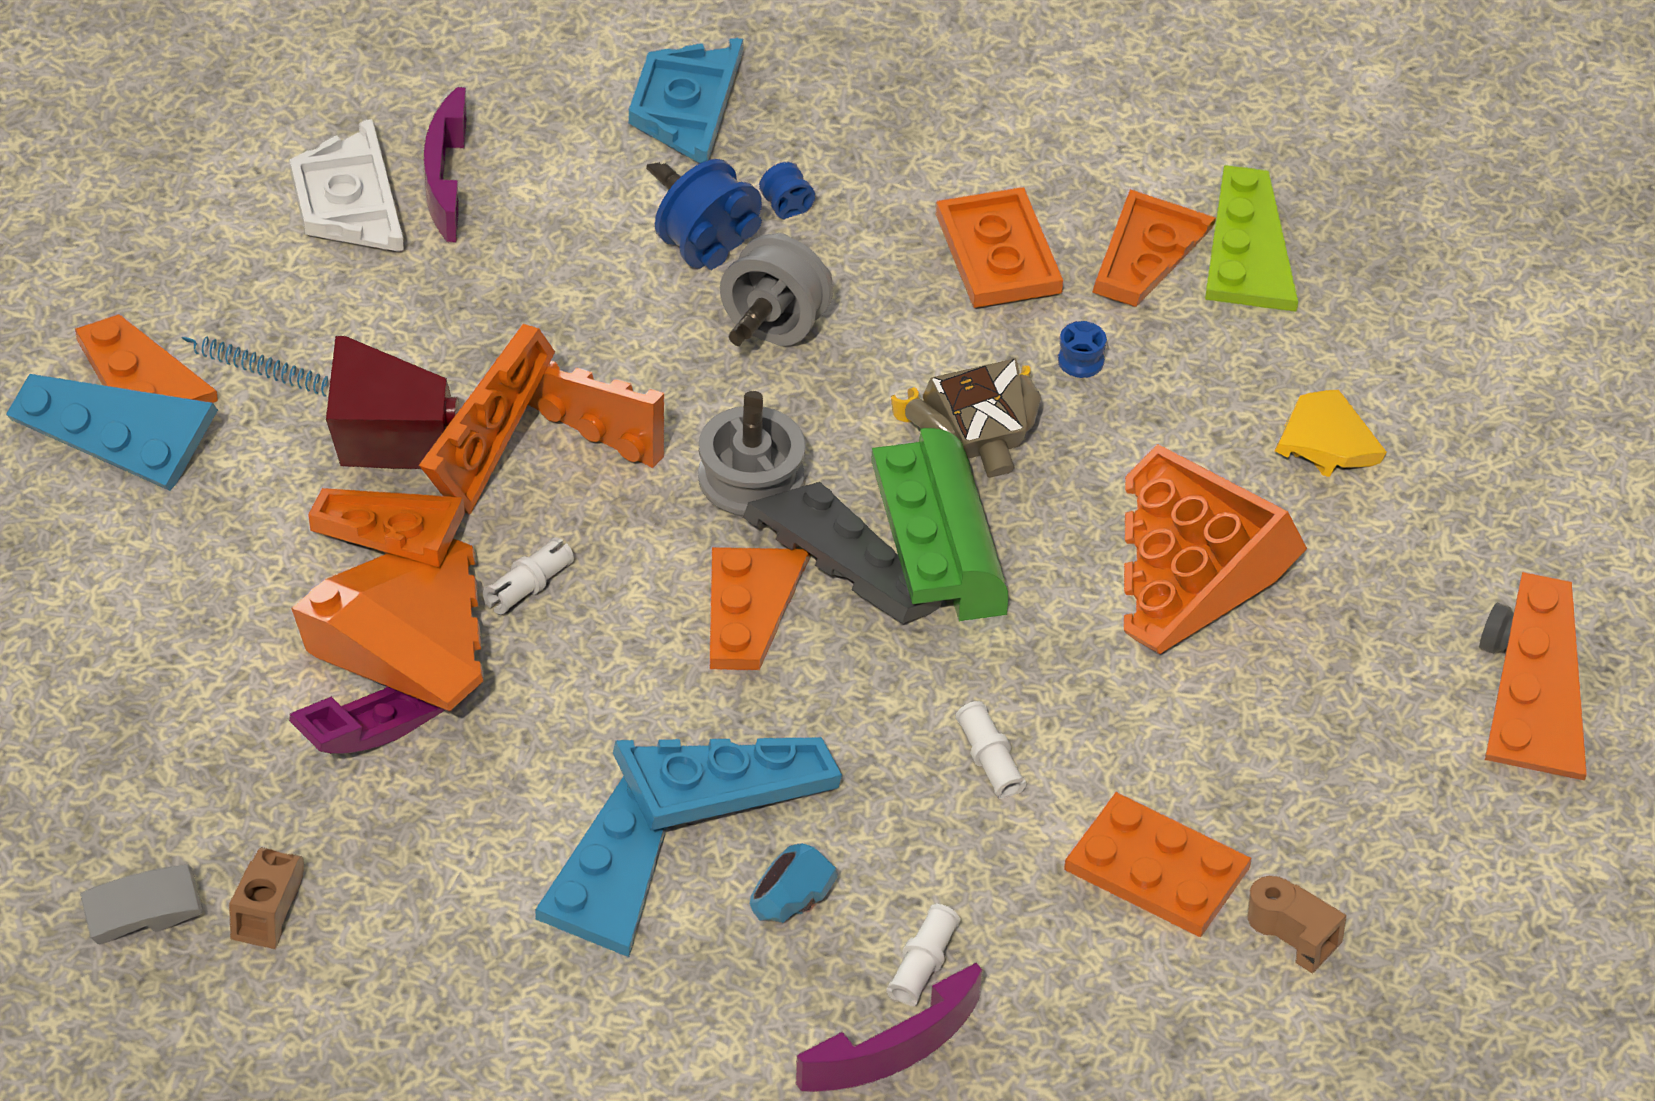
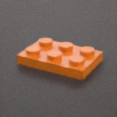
[936,187,1063,308]
[1064,792,1251,938]

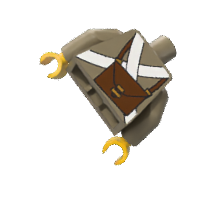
[891,358,1041,478]

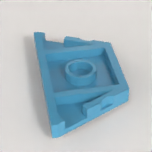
[629,38,743,163]

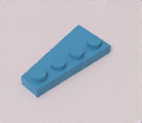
[6,374,218,491]
[613,737,842,830]
[535,776,667,957]

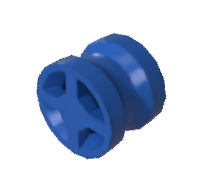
[759,162,815,220]
[1058,321,1107,378]

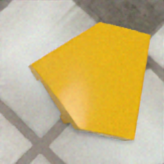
[1275,390,1387,477]

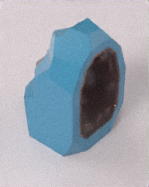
[750,843,838,923]

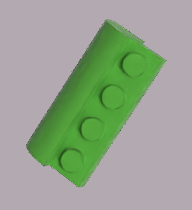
[871,428,1008,621]

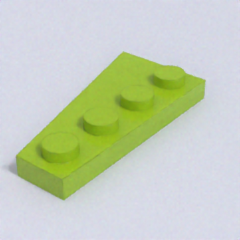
[1205,165,1298,312]

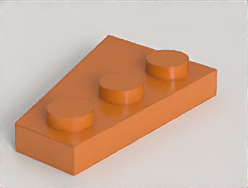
[1092,189,1216,307]
[75,314,218,403]
[308,488,465,567]

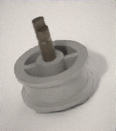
[720,233,833,347]
[698,391,805,516]

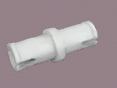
[483,537,574,615]
[955,701,1027,799]
[886,904,960,1007]

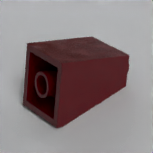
[326,336,460,469]

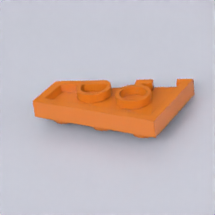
[710,547,810,670]

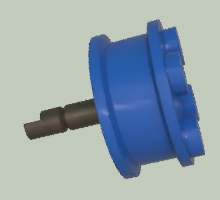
[646,159,762,270]

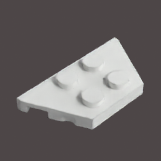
[290,119,404,251]

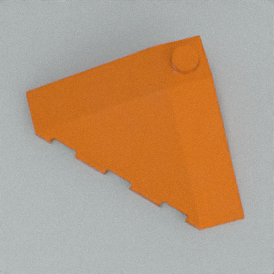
[1124,444,1307,654]
[291,538,483,711]

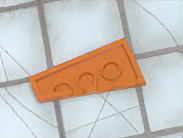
[419,324,555,515]
[496,359,664,468]
[1485,572,1587,781]

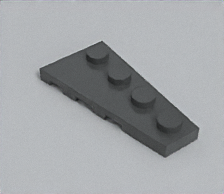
[743,482,942,624]

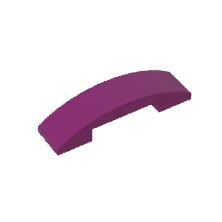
[424,87,467,242]
[289,687,477,754]
[795,963,982,1092]

